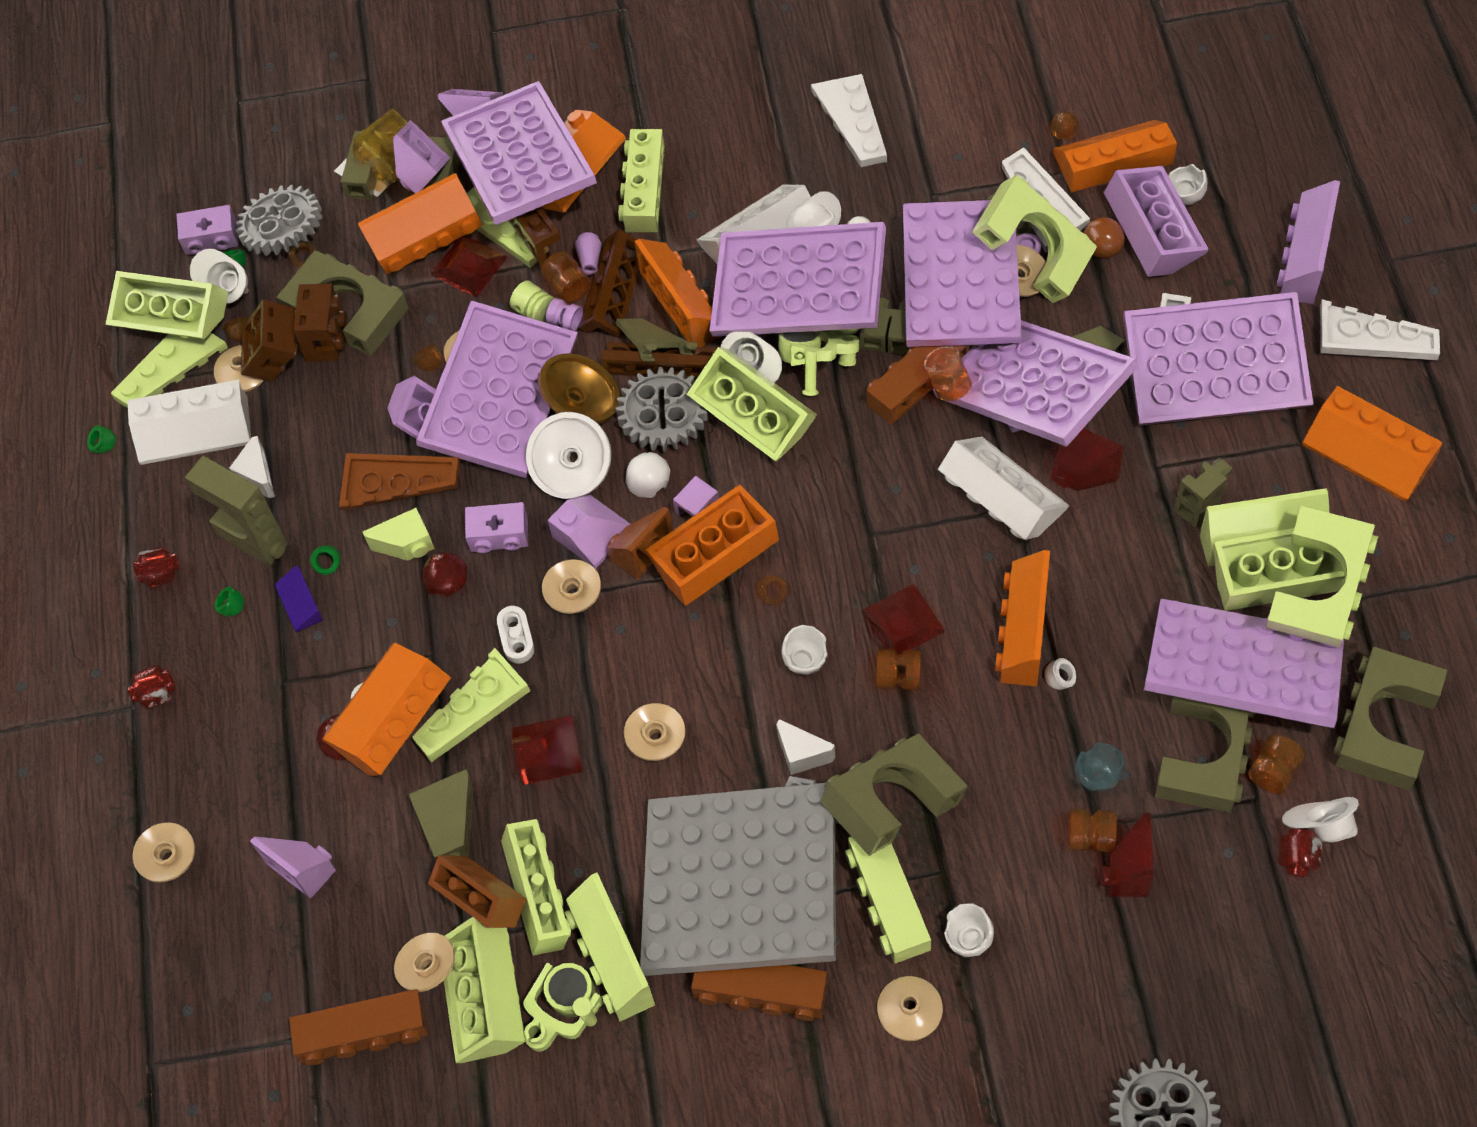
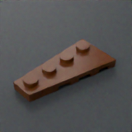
[339,453,461,511]

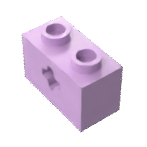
[177,205,239,255]
[465,502,528,553]

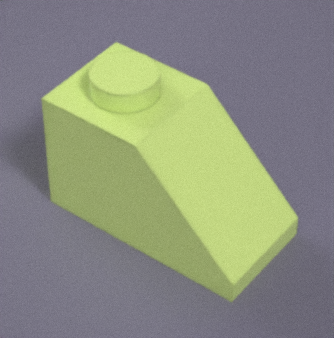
[363,508,434,561]

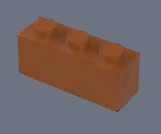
[428,855,526,928]

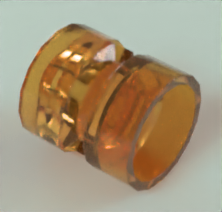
[541,251,591,303]
[924,346,972,401]
[876,649,921,690]
[1248,734,1306,795]
[1069,809,1117,852]

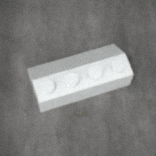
[697,184,811,265]
[127,380,251,465]
[938,437,1069,540]

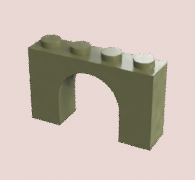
[341,131,460,200]
[276,250,409,357]
[184,455,288,566]
[1333,646,1448,791]
[1155,696,1255,813]
[820,733,968,856]

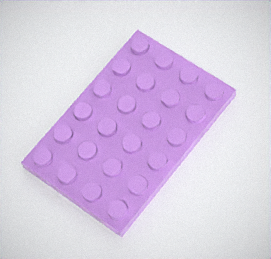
[441,81,597,225]
[903,200,1022,347]
[710,222,886,336]
[1123,292,1313,426]
[416,301,578,478]
[933,320,1138,447]
[1144,599,1344,728]

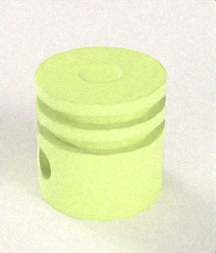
[510,280,554,323]

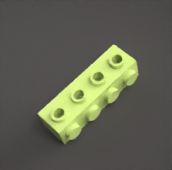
[618,129,665,232]
[501,819,571,956]
[845,837,931,964]

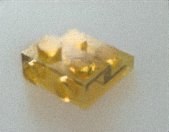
[353,108,408,185]

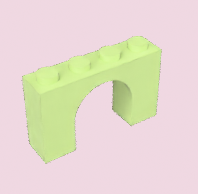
[972,175,1097,303]
[1266,506,1378,648]

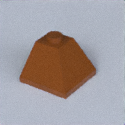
[607,507,673,580]

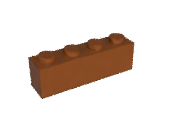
[866,345,970,425]
[691,965,828,1021]
[289,989,429,1066]

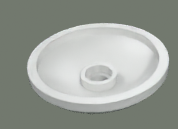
[526,412,611,499]

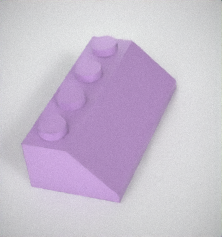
[1104,166,1209,277]
[1276,180,1340,304]

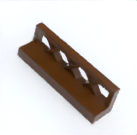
[508,207,561,266]
[579,229,639,337]
[601,342,717,380]

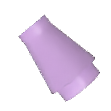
[575,232,602,275]

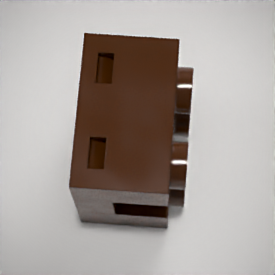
[293,283,347,362]
[241,299,297,382]

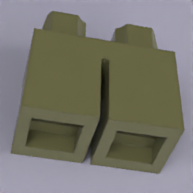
[860,298,911,355]
[1173,458,1233,528]

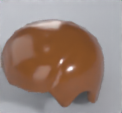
[1083,217,1125,259]

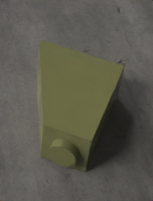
[409,770,474,860]

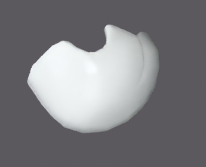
[1168,164,1207,205]
[625,452,671,498]
[781,625,828,675]
[944,903,994,957]

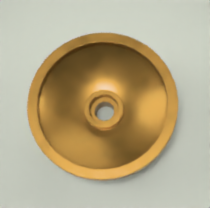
[538,353,620,424]

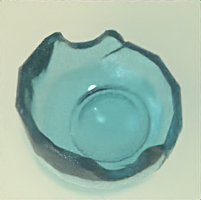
[1074,742,1125,792]

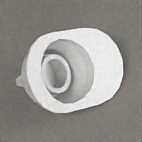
[787,192,841,228]
[190,249,249,304]
[720,332,782,383]
[1282,797,1359,842]

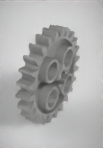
[235,185,322,256]
[616,367,708,452]
[1108,1059,1221,1127]

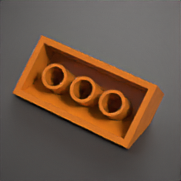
[541,110,626,213]
[1052,120,1177,193]
[358,173,483,275]
[634,239,722,347]
[1302,386,1443,502]
[646,484,779,606]
[995,550,1050,687]
[322,643,451,776]

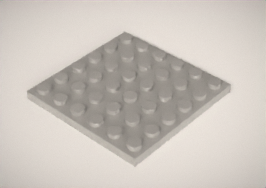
[640,783,836,976]

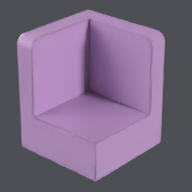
[673,476,719,516]

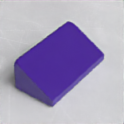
[274,566,323,632]

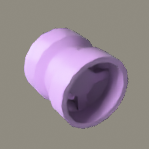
[545,298,583,331]

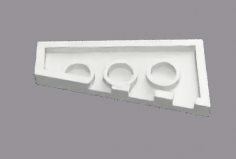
[811,74,887,167]
[1002,147,1090,253]
[1320,299,1440,360]

